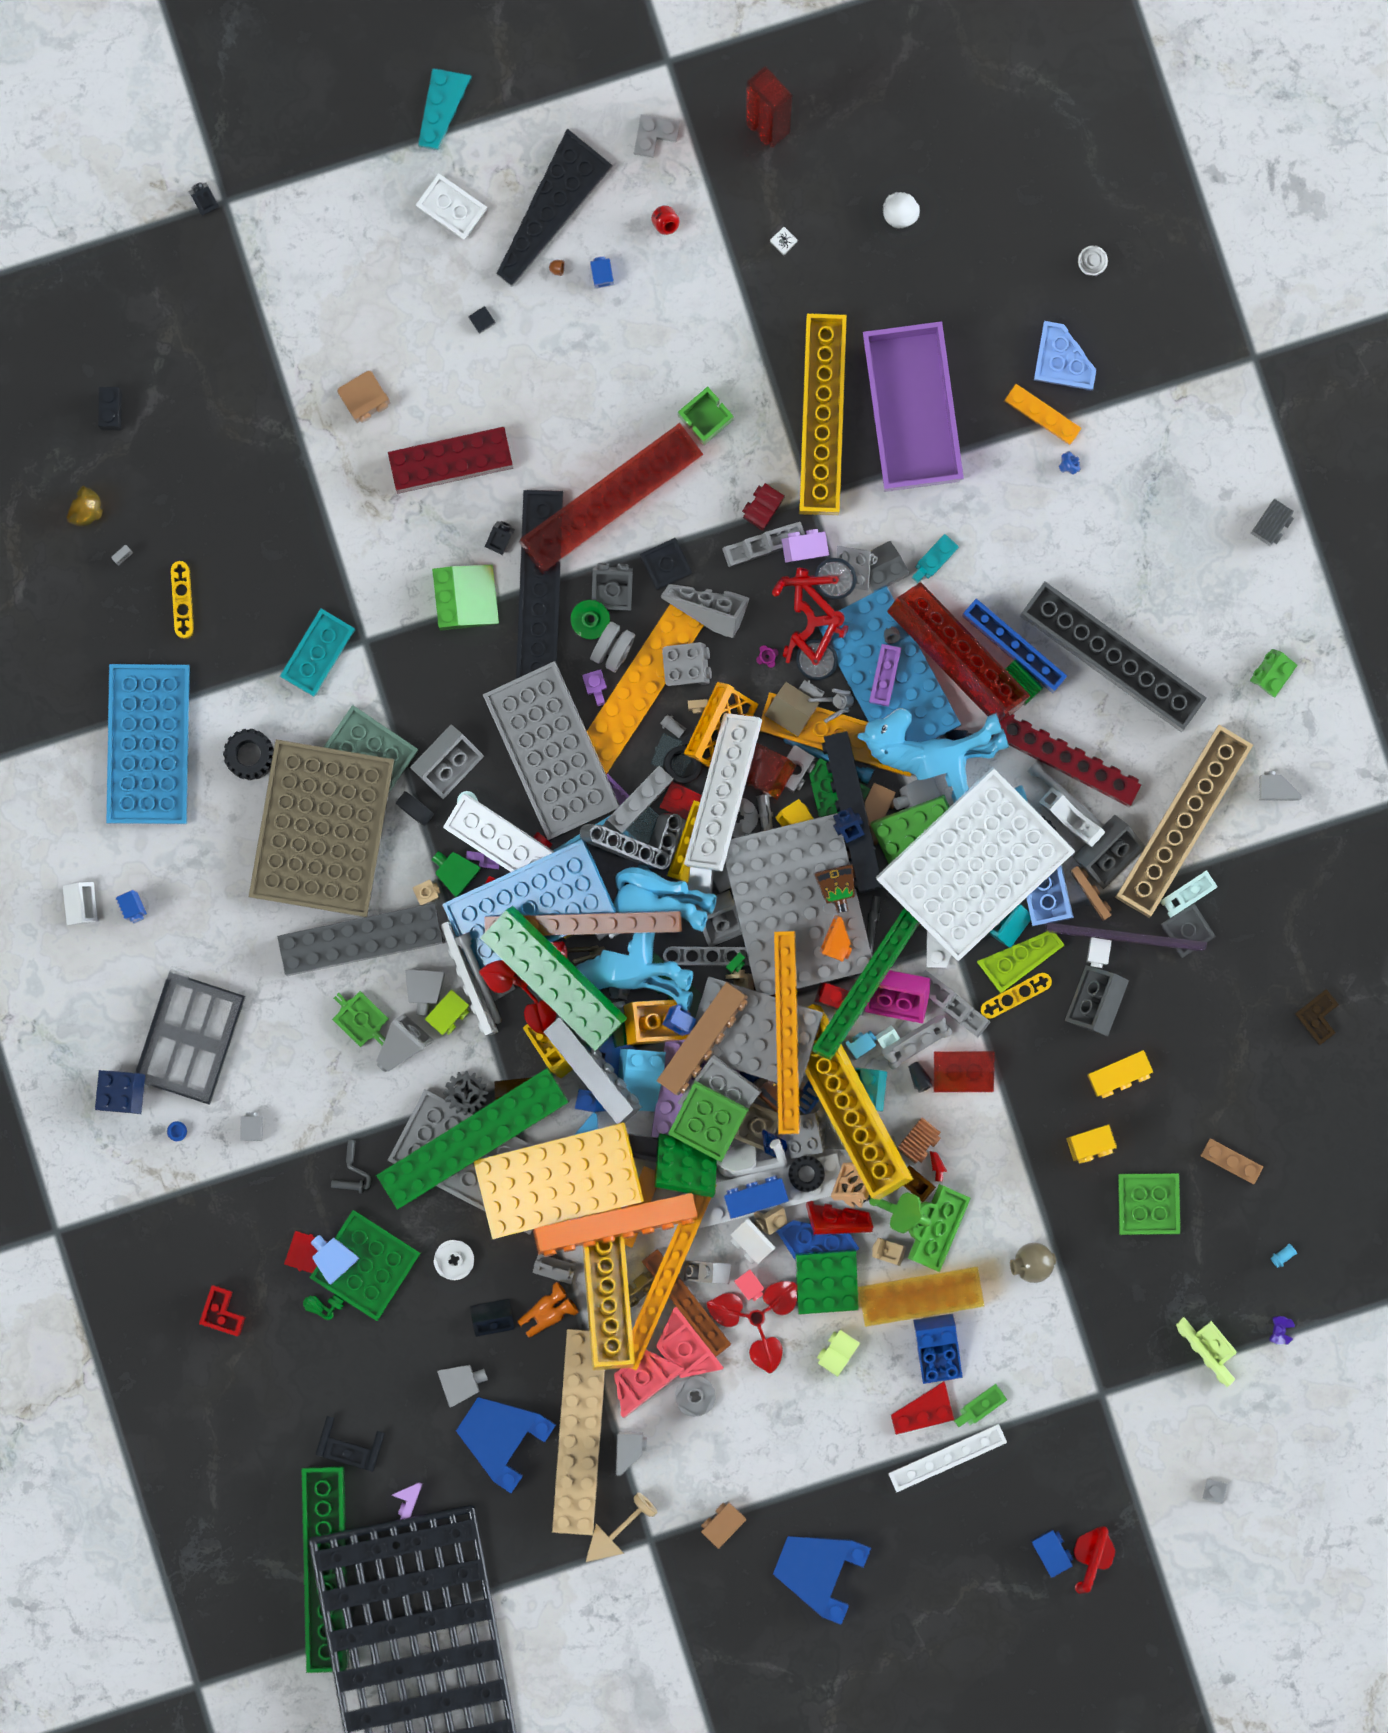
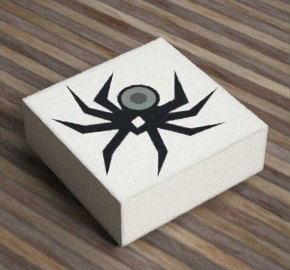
[770,227,798,255]

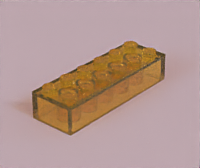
[858,1266,985,1327]

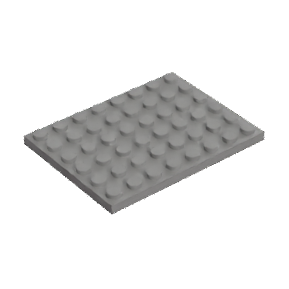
[725,813,872,995]

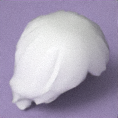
[883,192,920,229]

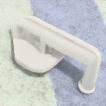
[717,1139,787,1178]

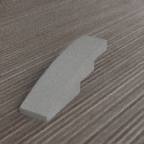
[722,522,805,567]
[921,970,991,1037]

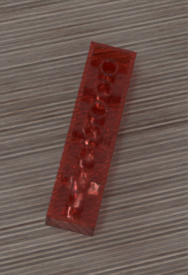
[746,66,792,148]
[887,582,1030,723]

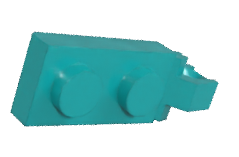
[912,534,959,584]

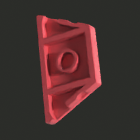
[656,1307,724,1378]
[614,1350,685,1418]

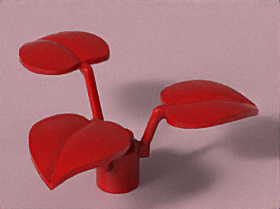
[479,941,567,1035]
[707,1281,797,1374]

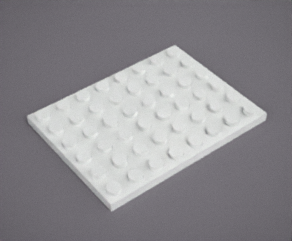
[876,767,1075,961]

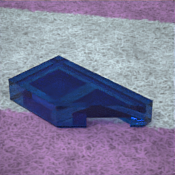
[762,1129,788,1158]

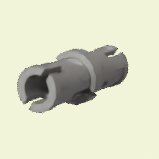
[756,794,773,832]

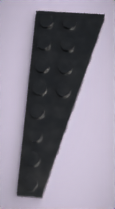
[496,129,613,287]

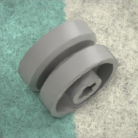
[590,621,636,673]

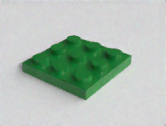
[655,1133,717,1198]
[795,1250,859,1315]

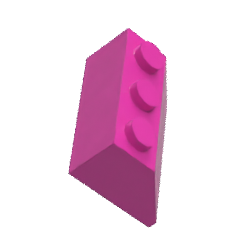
[865,970,930,1024]

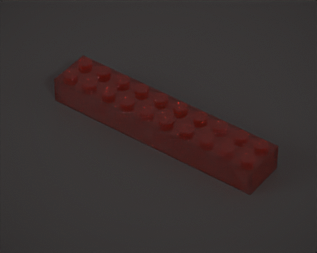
[519,423,704,574]

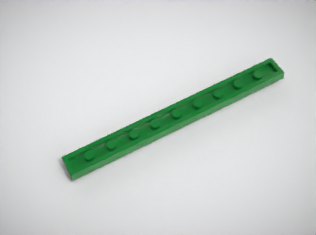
[812,907,920,1061]

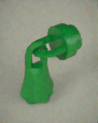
[303,1294,344,1320]

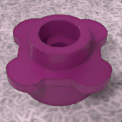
[756,645,779,668]

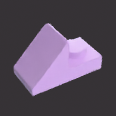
[392,1483,422,1519]

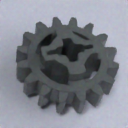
[444,1071,488,1115]

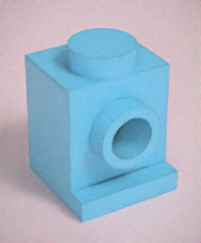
[845,1031,877,1059]

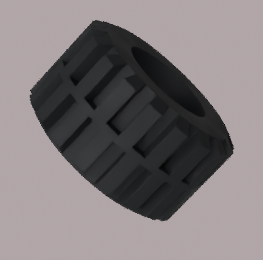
[223,729,274,780]

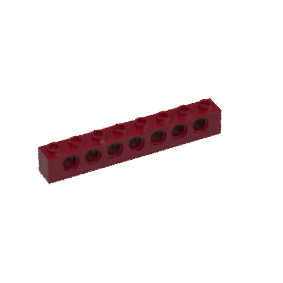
[992,710,1142,807]

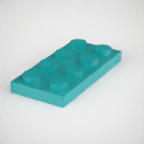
[280,609,355,697]

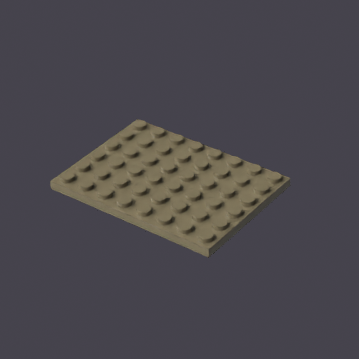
[248,739,395,917]

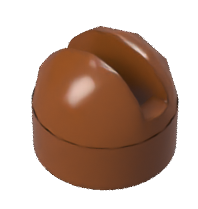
[549,260,565,276]

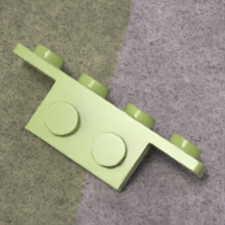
[1176,1317,1237,1387]

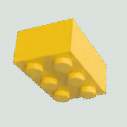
[1066,1125,1117,1164]

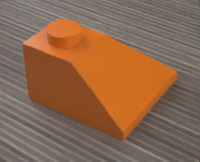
[819,915,852,962]

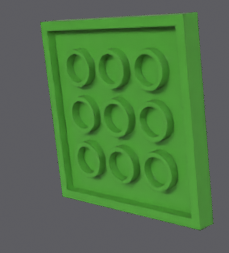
[870,795,950,864]

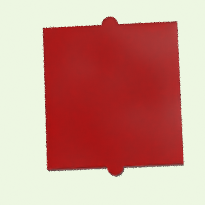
[284,1231,327,1273]

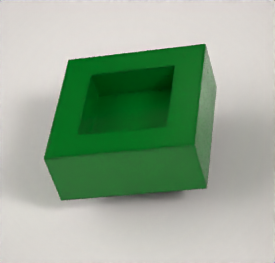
[726,952,745,973]

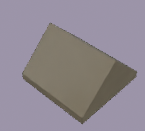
[765,682,820,737]

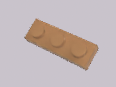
[1070,866,1112,921]
[1200,1138,1263,1185]

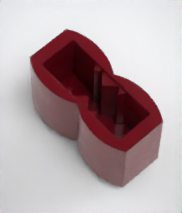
[742,483,785,531]

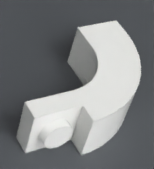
[1039,787,1105,847]

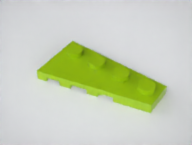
[977,929,1064,994]

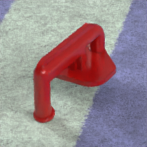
[1074,1526,1115,1594]

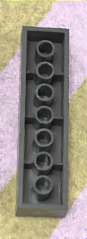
[277,903,444,976]

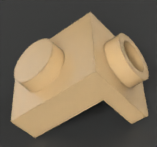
[413,879,441,905]
[726,970,754,991]
[754,1205,788,1235]
[872,1238,906,1266]

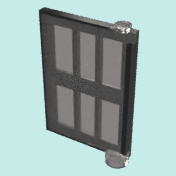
[136,966,246,1105]

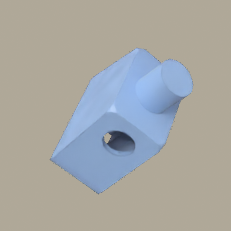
[311,1235,360,1284]

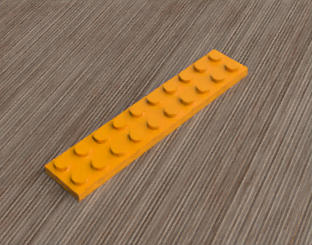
[587,604,704,775]

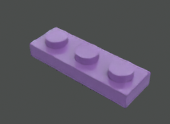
[869,644,901,707]

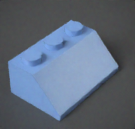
[1026,864,1074,926]

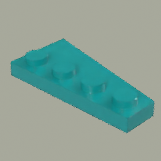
[418,69,472,150]

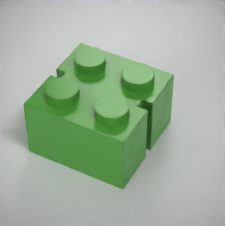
[678,386,734,446]

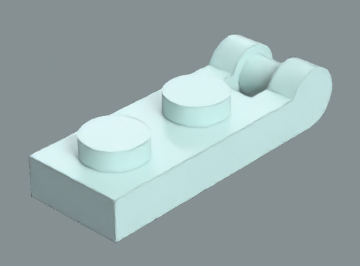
[1160,870,1217,918]

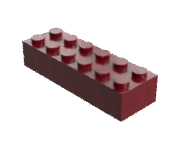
[388,427,514,494]

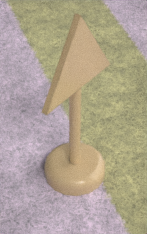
[586,1492,657,1562]

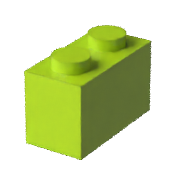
[425,989,470,1036]

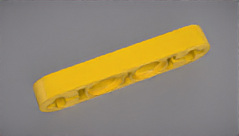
[171,561,194,639]
[980,973,1052,1019]

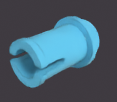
[1270,1244,1297,1268]

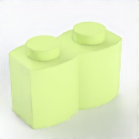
[817,1330,860,1377]

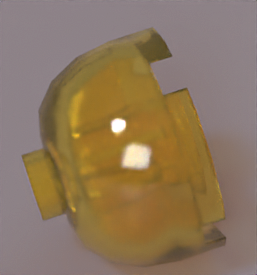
[67,486,103,527]

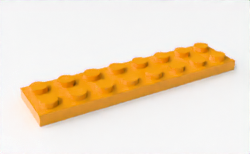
[759,692,911,777]

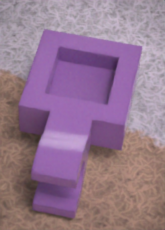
[582,669,607,706]
[466,851,499,870]

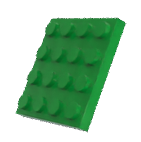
[310,1210,421,1321]

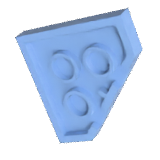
[1034,321,1096,390]

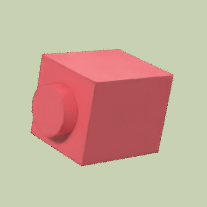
[734,1270,764,1301]

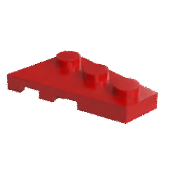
[806,1201,874,1235]
[891,1381,954,1435]

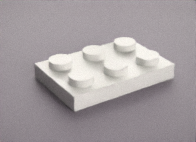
[416,174,487,241]

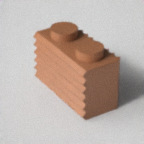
[897,1117,941,1164]

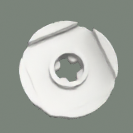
[434,1240,474,1280]

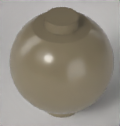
[1010,1243,1056,1283]

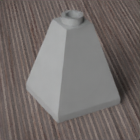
[376,1014,434,1072]

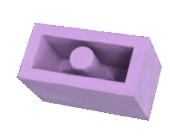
[782,529,829,563]

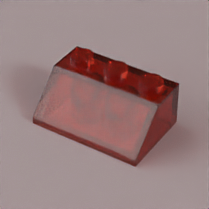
[933,1051,995,1093]

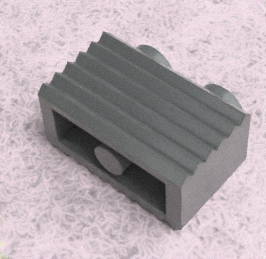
[1251,498,1294,546]

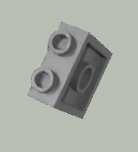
[592,563,633,611]

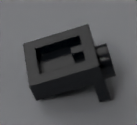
[189,182,219,215]
[485,521,515,555]

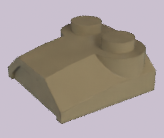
[734,1103,778,1152]

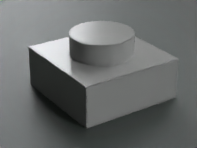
[1202,1479,1227,1504]

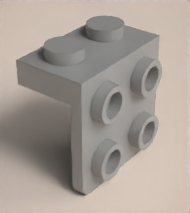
[662,642,712,686]

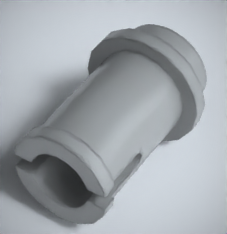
[798,680,825,698]
[660,714,687,739]

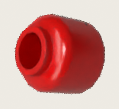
[651,205,680,235]

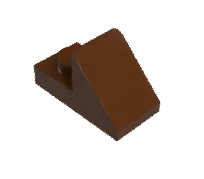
[903,1165,936,1202]

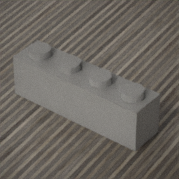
[603,766,673,834]

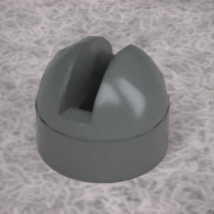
[884,626,901,644]

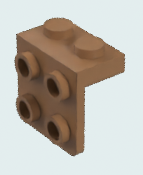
[337,371,390,423]

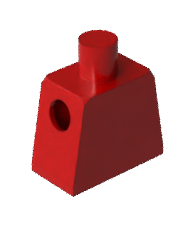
[814,983,850,1010]

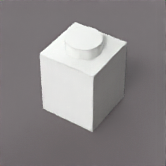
[1087,937,1111,968]

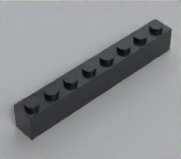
[822,731,884,894]

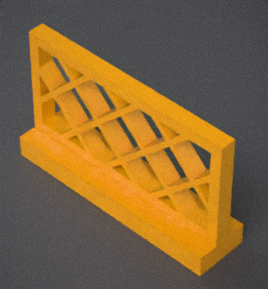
[684,682,758,767]

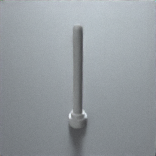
[1027,760,1104,828]
[454,932,501,1024]

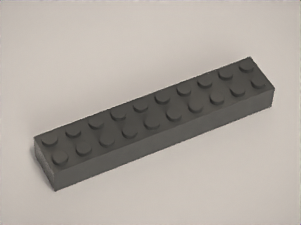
[1020,581,1207,733]

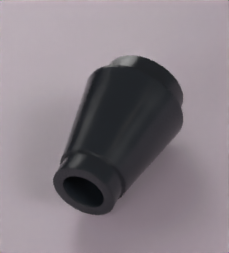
[908,1061,933,1093]

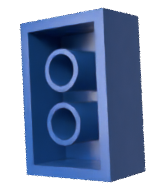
[724,1175,789,1219]

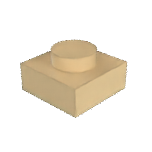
[688,699,708,714]

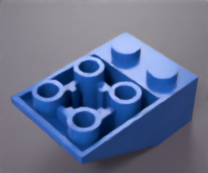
[913,1314,963,1384]

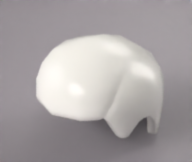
[1078,246,1108,276]

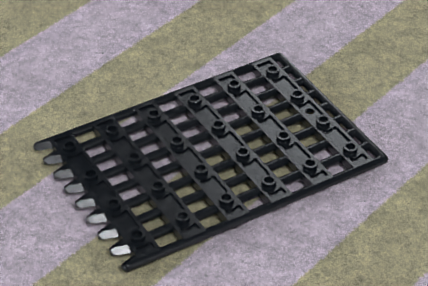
[309,1505,517,1733]

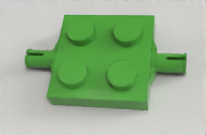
[332,991,389,1047]

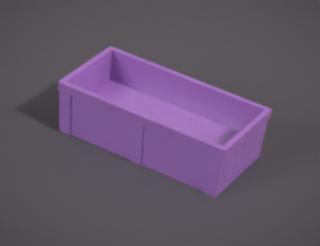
[863,321,964,492]

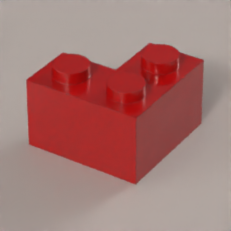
[199,1285,246,1336]

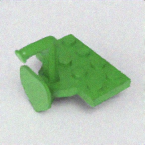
[869,1184,971,1272]

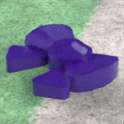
[1269,1316,1295,1345]

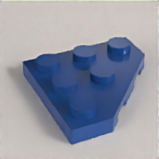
[776,1220,859,1261]

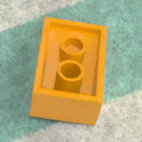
[623,1000,689,1045]

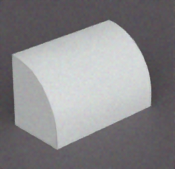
[63,882,98,925]

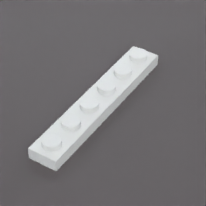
[441,922,498,1036]
[888,1424,1007,1492]

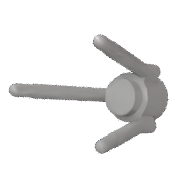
[808,688,854,723]

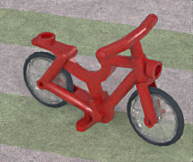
[772,558,857,680]

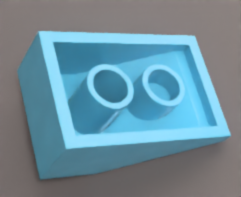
[618,1049,666,1112]

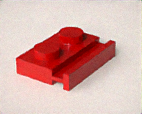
[660,781,702,820]

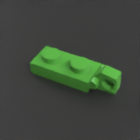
[954,1383,1007,1427]

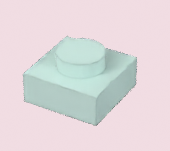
[875,1025,900,1049]

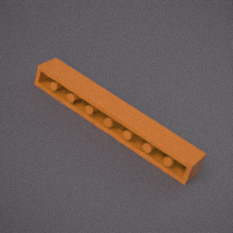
[533,1193,698,1257]

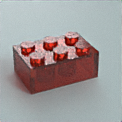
[746,743,797,800]

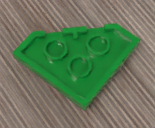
[809,758,871,817]

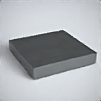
[1160,903,1216,958]

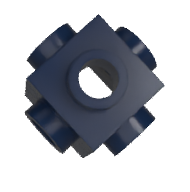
[833,807,864,843]

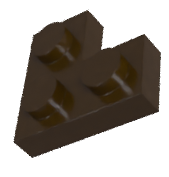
[1295,989,1339,1045]

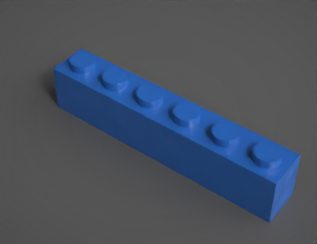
[962,598,1067,693]

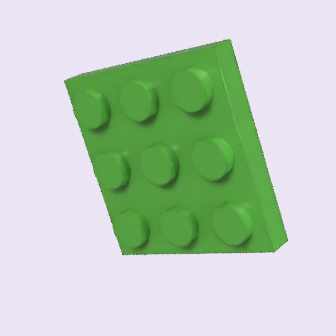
[668,1081,749,1162]
[1118,1173,1180,1235]

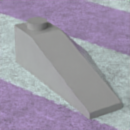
[661,584,749,638]

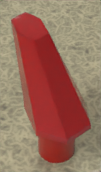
[930,1151,947,1182]

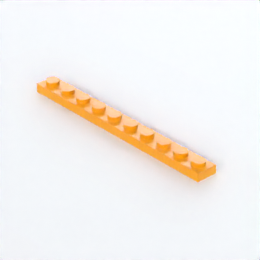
[774,931,800,1134]
[632,1185,717,1371]

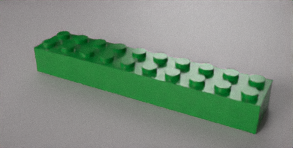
[376,1068,569,1210]
[302,1466,349,1673]

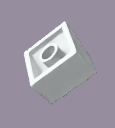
[730,1219,775,1264]

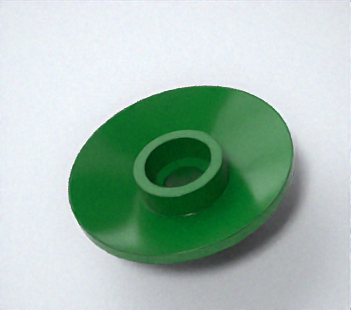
[571,600,610,639]

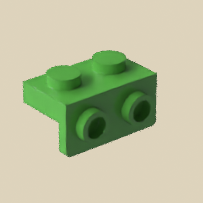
[1250,649,1298,698]

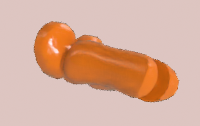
[517,1282,579,1338]

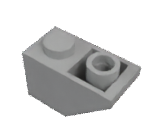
[684,1260,731,1284]

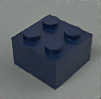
[95,1070,145,1114]

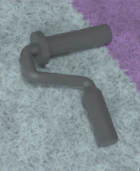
[331,1140,371,1194]

